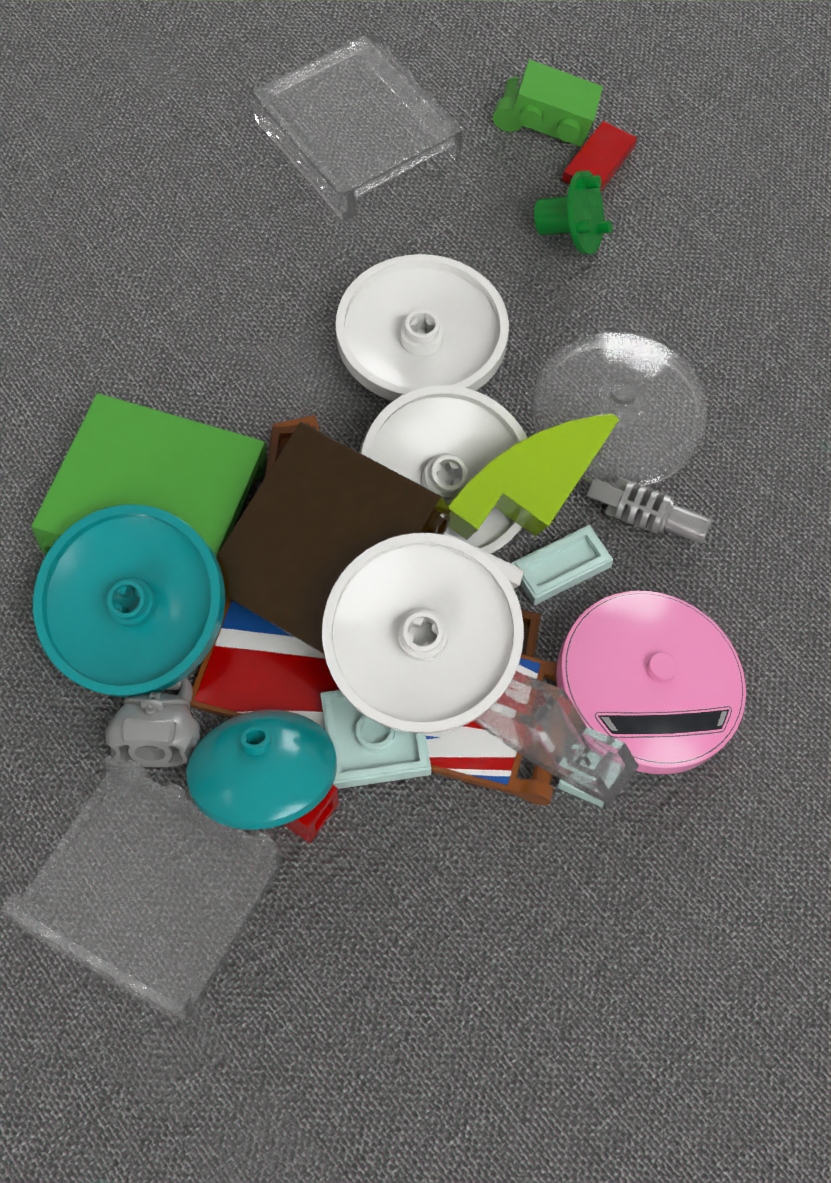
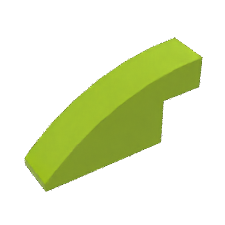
[448,414,620,540]

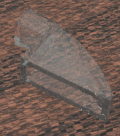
[473,671,639,805]

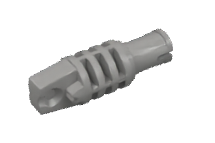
[587,477,713,544]

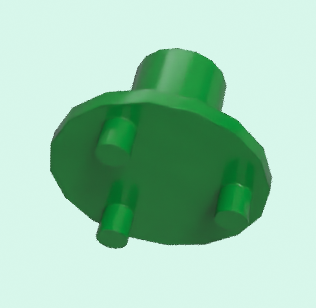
[534,171,613,255]

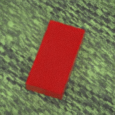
[562,121,637,191]

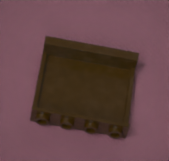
[216,422,451,655]

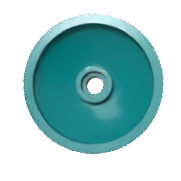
[186,710,337,830]

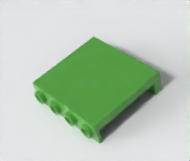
[31,393,267,557]

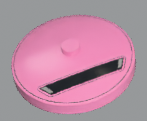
[556,591,746,774]

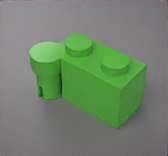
[493,59,603,147]

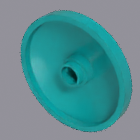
[33,504,225,697]

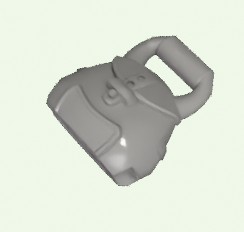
[104,677,201,767]

